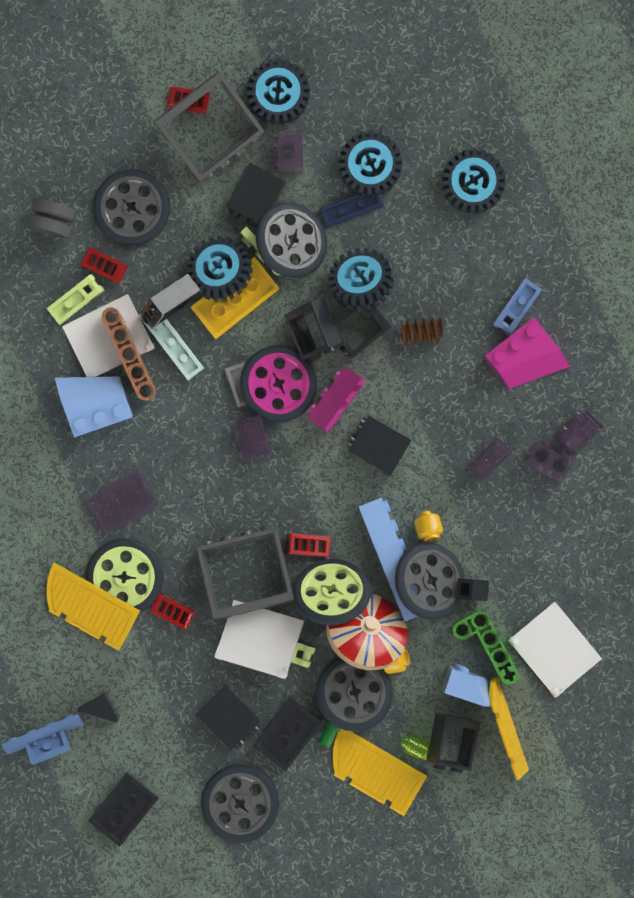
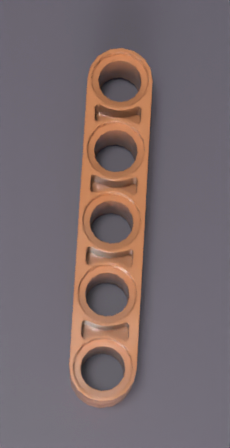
[102,307,156,401]

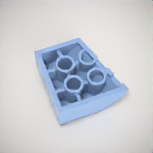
[55,376,133,437]
[441,663,491,707]

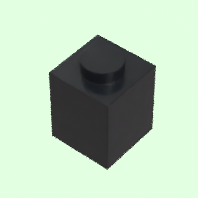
[456,578,489,601]

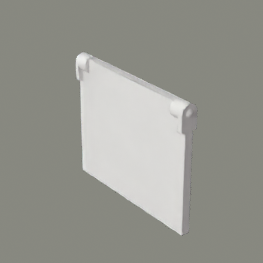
[62,294,155,377]
[215,600,304,679]
[508,602,602,698]

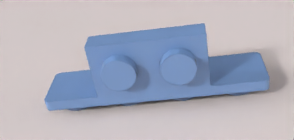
[1,714,84,765]

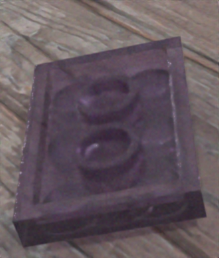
[85,469,159,535]

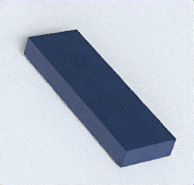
[319,193,384,228]

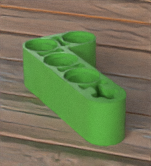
[452,611,519,685]

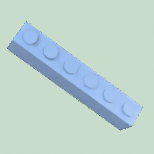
[358,498,429,621]

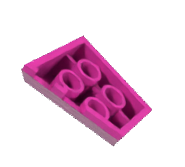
[484,317,570,389]
[307,367,365,433]

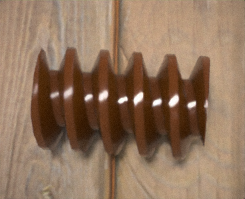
[400,318,443,346]

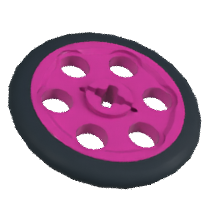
[240,345,317,422]

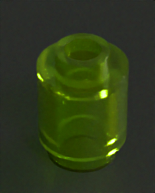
[400,733,429,761]

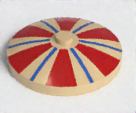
[326,593,408,670]

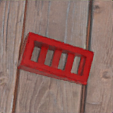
[167,87,211,115]
[81,247,128,284]
[286,533,330,557]
[150,593,196,630]

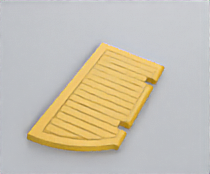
[47,562,140,651]
[489,675,529,780]
[333,729,427,816]

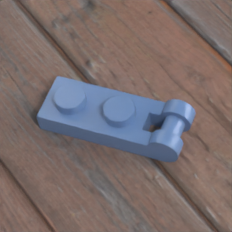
[493,278,542,336]

